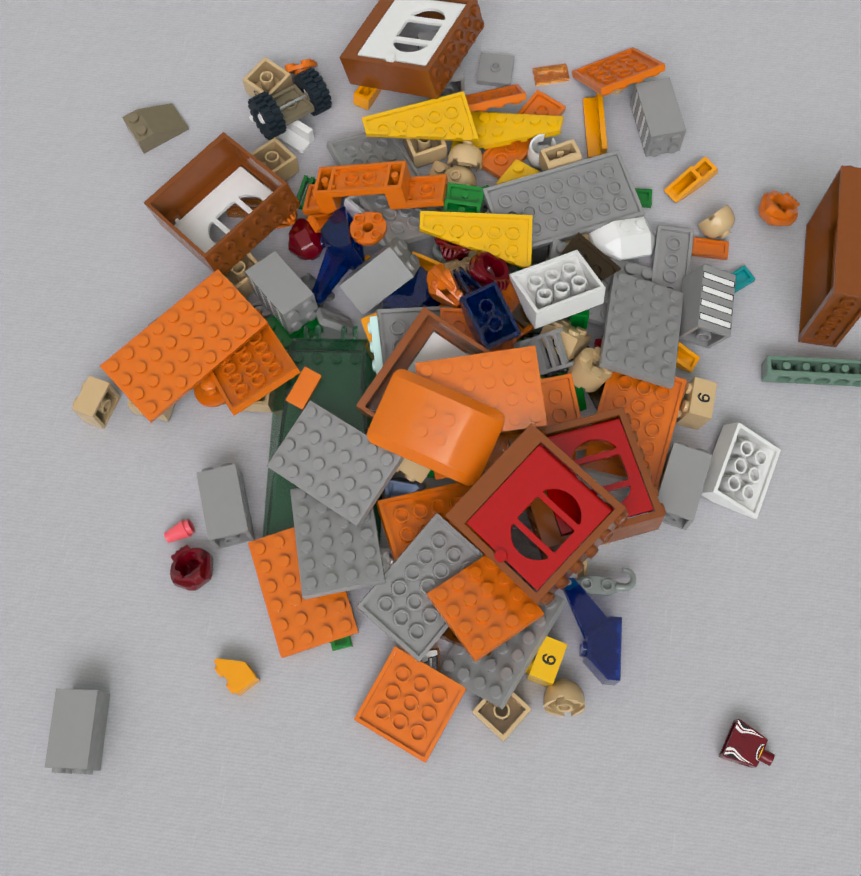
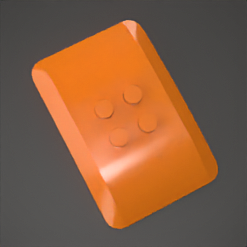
[367,369,505,486]

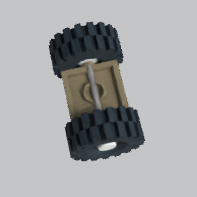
[248,68,332,140]

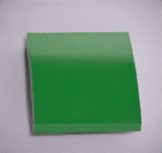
[443,182,484,213]

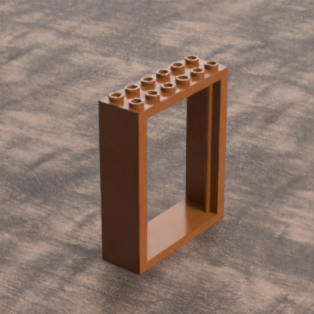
[798,165,861,347]

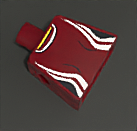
[718,719,775,768]

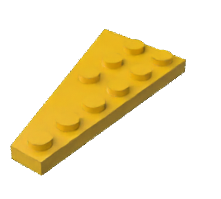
[361,91,479,142]
[450,111,564,150]
[419,211,533,269]

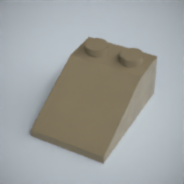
[122,103,189,154]

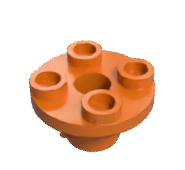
[285,59,318,75]
[350,212,387,246]
[194,374,226,407]

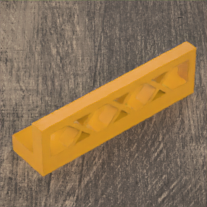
[582,92,608,159]

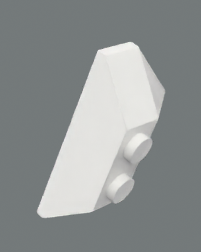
[588,217,656,261]

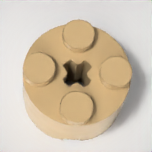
[568,347,614,392]

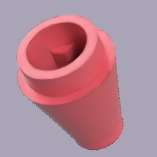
[164,519,195,543]

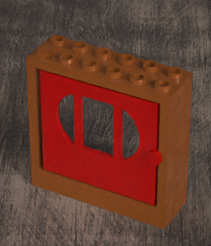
[507,407,666,560]
[445,423,628,606]

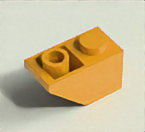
[213,658,260,696]

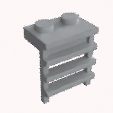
[513,327,574,375]

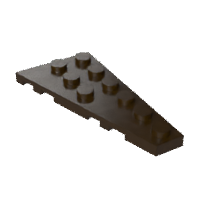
[509,232,622,329]

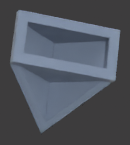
[385,477,426,499]

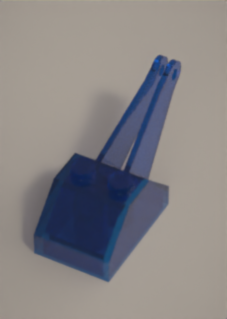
[312,206,365,303]
[452,267,522,350]

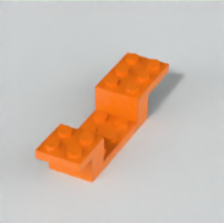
[302,161,448,215]

